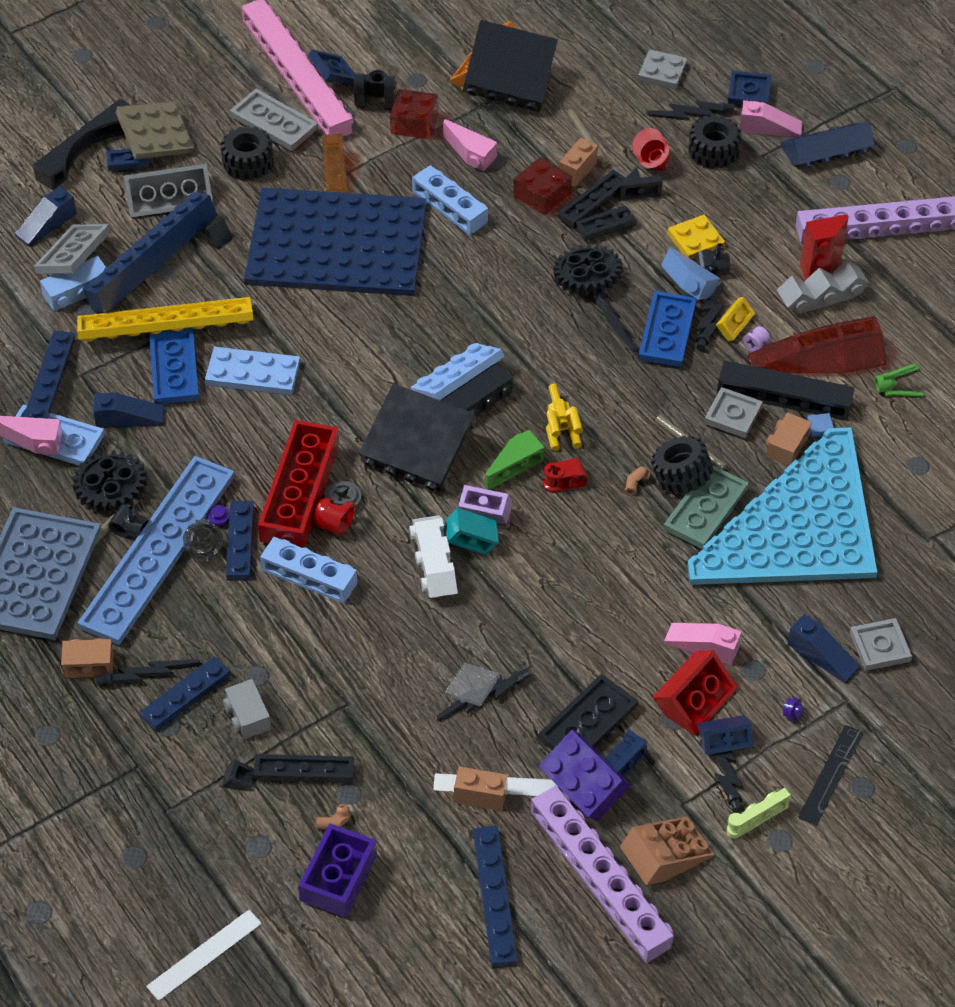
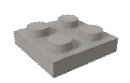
[638,49,687,90]
[704,387,763,438]
[850,618,912,671]

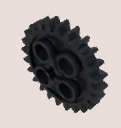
[553,244,623,296]
[72,450,148,513]

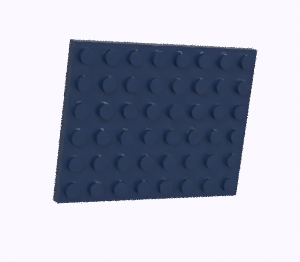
[244,188,427,296]

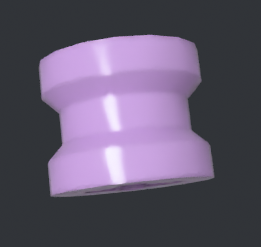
[743,326,771,354]

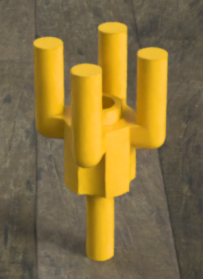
[546,383,583,451]

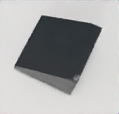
[206,217,232,249]
[222,759,254,791]

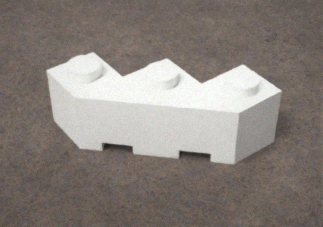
[409,515,458,598]

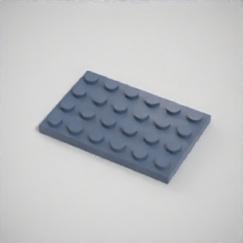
[0,507,101,640]

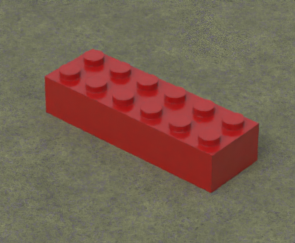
[258,420,339,548]

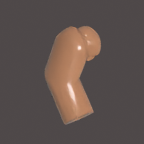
[625,466,652,495]
[316,804,351,830]

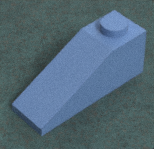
[661,247,720,300]

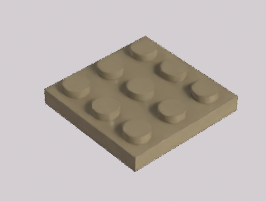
[116,102,194,159]

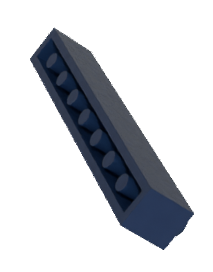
[83,192,218,314]

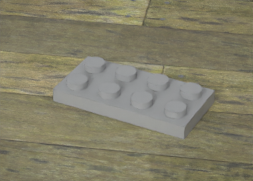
[230,89,318,151]
[34,224,111,275]

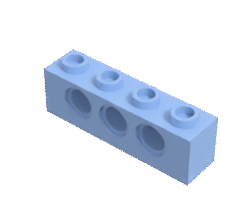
[412,165,488,235]
[260,537,357,604]

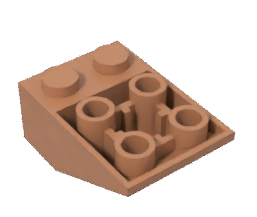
[620,816,715,885]

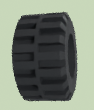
[688,115,741,169]
[221,126,274,180]
[651,436,713,494]

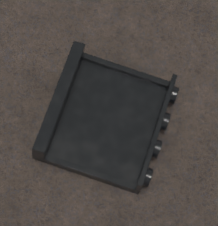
[462,19,558,111]
[359,383,477,492]

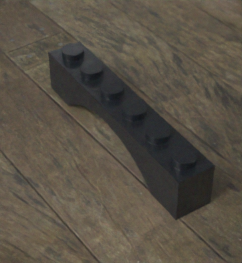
[33,99,131,191]

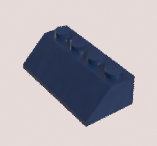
[780,121,875,168]

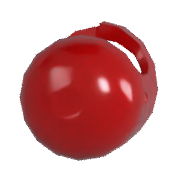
[313,498,356,536]

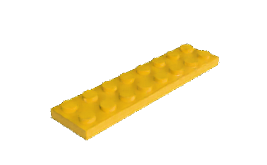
[77,297,254,341]

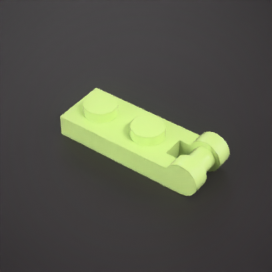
[727,788,791,839]

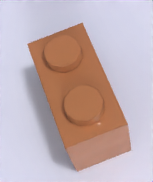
[559,137,598,187]
[765,412,812,466]
[61,638,114,678]
[454,766,508,811]

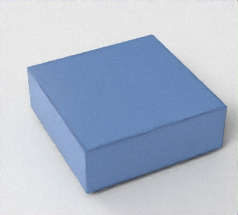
[807,413,833,438]

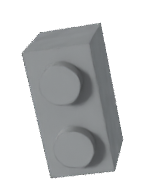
[223,679,271,739]

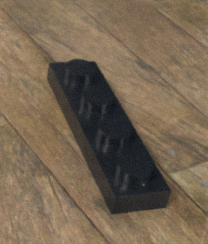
[558,169,626,229]
[254,754,355,783]

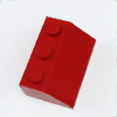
[800,214,849,280]
[652,650,738,735]

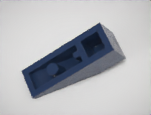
[15,186,77,247]
[93,393,164,428]
[787,614,860,684]

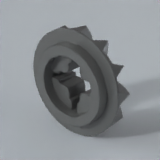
[325,481,361,506]

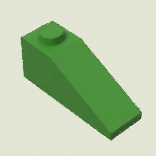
[485,430,544,490]

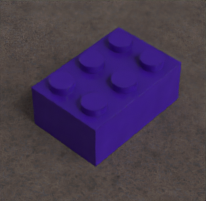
[539,730,631,821]
[298,823,377,918]

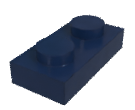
[106,149,149,171]

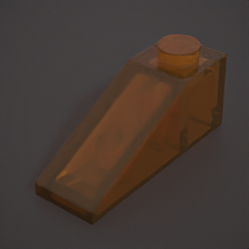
[322,134,347,193]

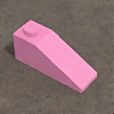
[740,100,802,138]
[443,119,497,171]
[0,416,63,455]
[664,623,742,666]

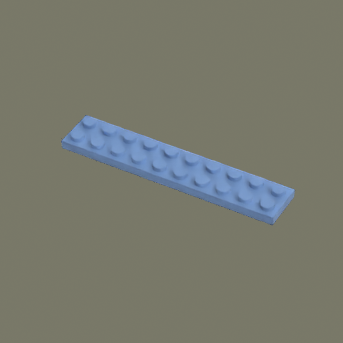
[77,456,235,645]

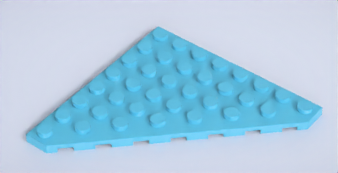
[688,428,877,585]

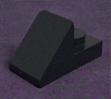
[620,167,663,201]

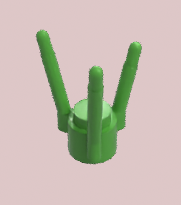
[874,364,924,397]

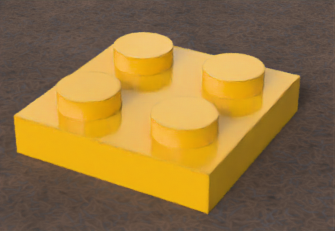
[667,215,725,260]

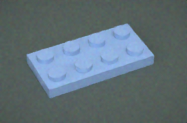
[410,343,505,400]
[205,347,300,395]
[3,405,105,466]

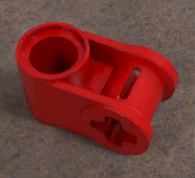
[543,458,588,492]

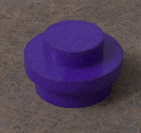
[207,505,230,527]
[783,698,804,722]

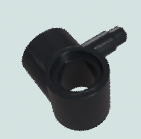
[695,243,730,276]
[108,505,150,538]

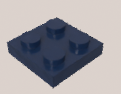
[308,49,355,86]
[727,71,771,105]

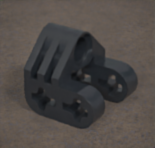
[354,70,397,109]

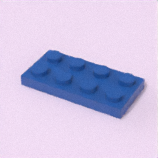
[638,291,696,367]
[149,328,199,404]

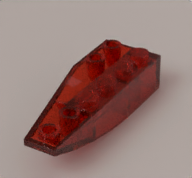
[748,316,887,373]

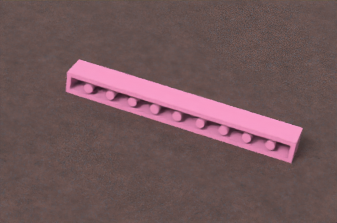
[242,0,354,142]

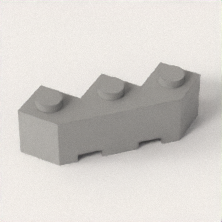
[777,260,870,314]

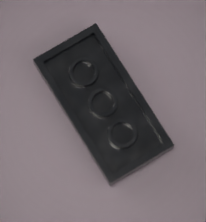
[538,673,638,750]

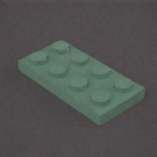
[663,466,749,549]

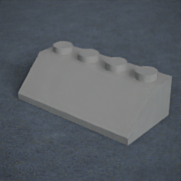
[123,164,213,218]

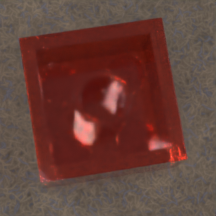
[390,89,438,140]
[513,157,572,216]

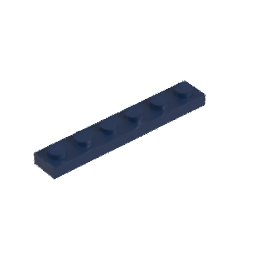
[23,330,75,419]
[473,826,517,968]

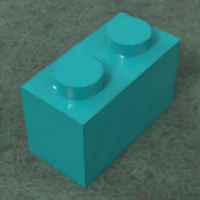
[445,508,499,555]

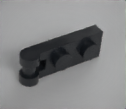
[575,206,637,241]

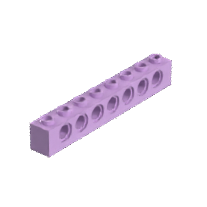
[796,196,955,244]
[531,786,674,963]

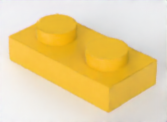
[716,297,755,341]

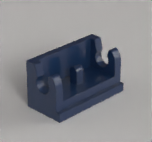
[697,715,753,755]
[605,730,648,777]

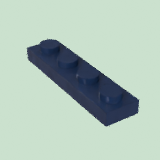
[226,501,254,581]
[140,656,230,732]

